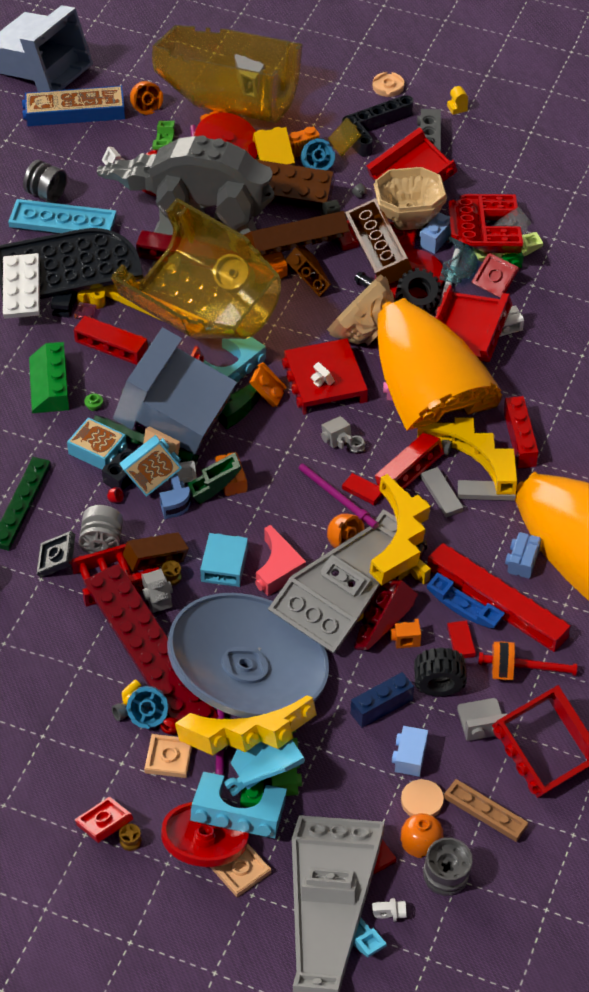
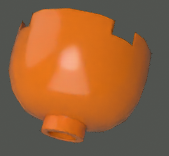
[130,81,163,115]
[327,513,364,548]
[401,813,443,858]

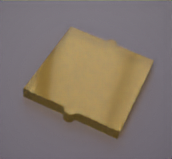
[328,118,361,156]

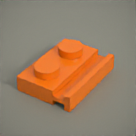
[249,362,287,407]

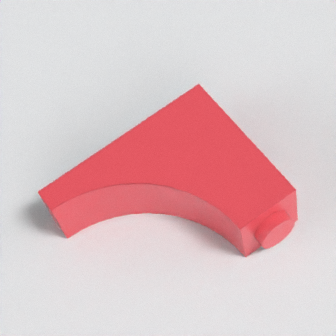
[255,525,306,596]

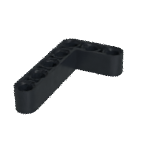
[342,95,413,157]

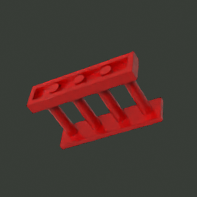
[72,543,159,607]

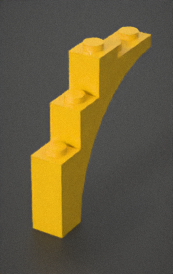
[417,418,517,495]
[369,474,431,585]
[175,695,317,755]

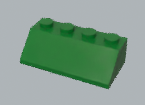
[29,342,69,413]

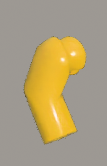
[122,680,142,705]

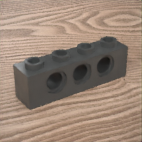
[417,109,441,152]

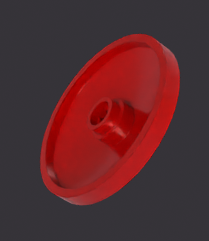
[194,112,258,159]
[375,249,445,300]
[161,802,249,867]

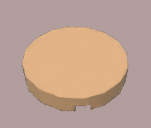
[372,72,404,97]
[401,779,444,817]

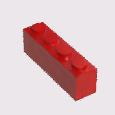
[74,316,148,365]
[504,396,538,468]
[375,433,444,489]

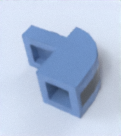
[159,474,190,519]

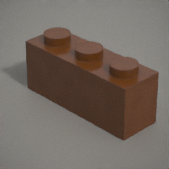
[123,532,189,571]

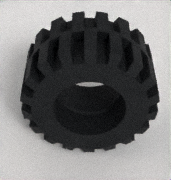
[395,268,442,314]
[414,648,467,697]

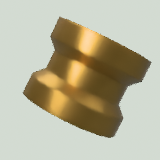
[161,561,182,586]
[119,824,142,851]

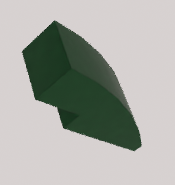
[218,384,261,429]
[188,452,242,505]

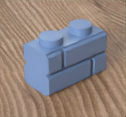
[505,532,541,579]

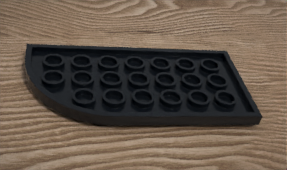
[0,228,144,302]

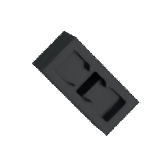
[102,448,133,491]

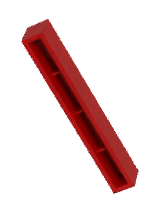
[427,543,570,652]

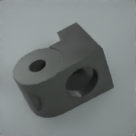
[321,200,340,216]

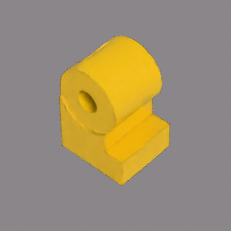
[447,86,468,115]
[77,288,106,309]

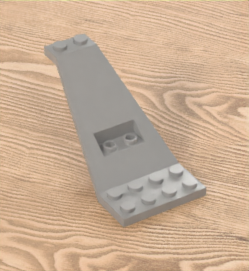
[268,509,397,654]
[292,815,385,992]

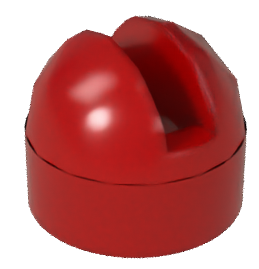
[107,487,124,503]
[160,717,178,735]

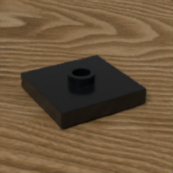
[36,531,76,578]

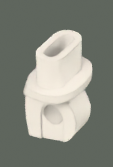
[372,898,406,922]

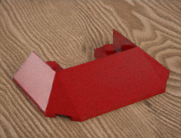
[448,194,523,253]

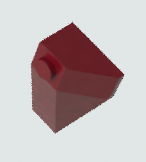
[354,580,418,650]

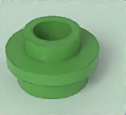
[84,394,103,411]

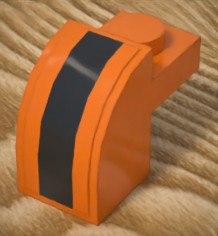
[492,642,515,680]

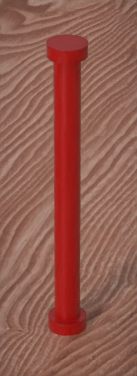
[478,652,577,676]

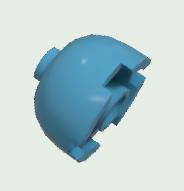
[301,138,335,170]
[126,686,169,729]

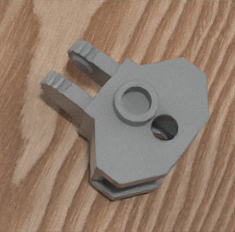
[141,569,173,613]

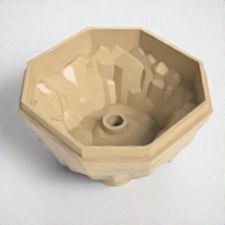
[373,167,447,230]
[327,274,394,345]

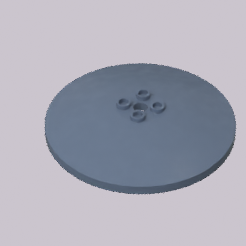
[167,593,329,718]

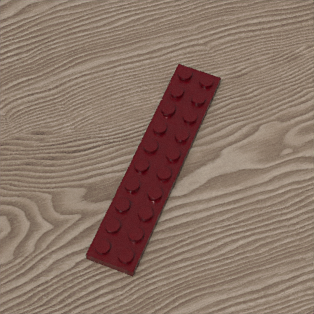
[84,563,219,721]

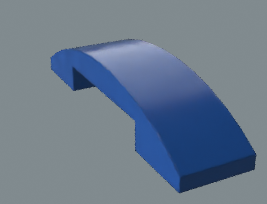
[426,572,505,628]

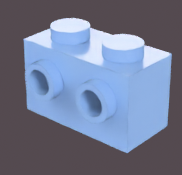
[419,212,451,254]
[392,726,428,777]

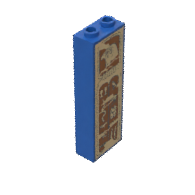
[22,86,125,127]

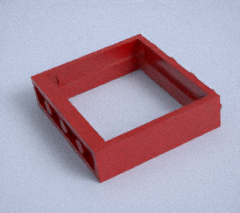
[492,685,589,798]

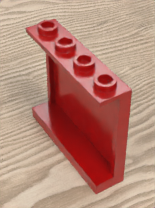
[366,127,458,182]
[435,285,512,362]
[282,338,368,415]

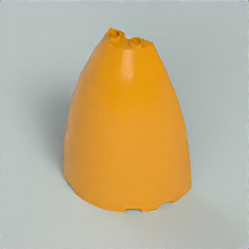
[378,298,502,431]
[515,472,589,600]

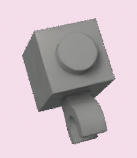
[321,416,352,449]

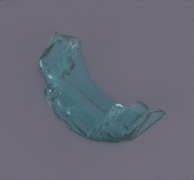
[439,228,478,284]

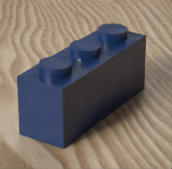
[350,672,414,728]

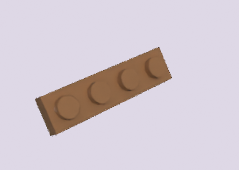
[444,779,528,842]

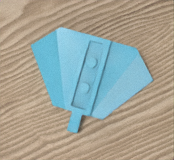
[224,740,305,796]

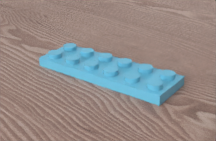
[8,199,117,233]

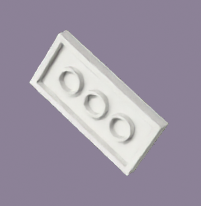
[3,253,40,319]

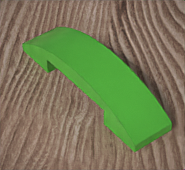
[152,121,175,151]

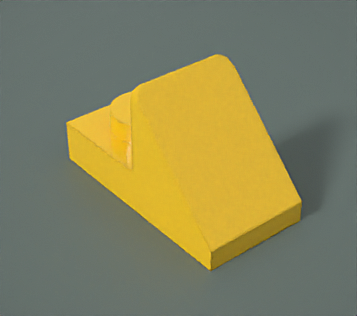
[399,559,431,584]

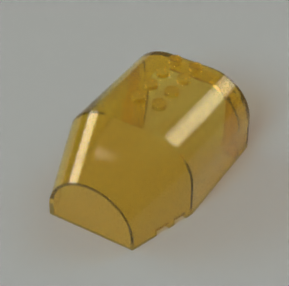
[152,25,303,123]
[111,198,281,339]

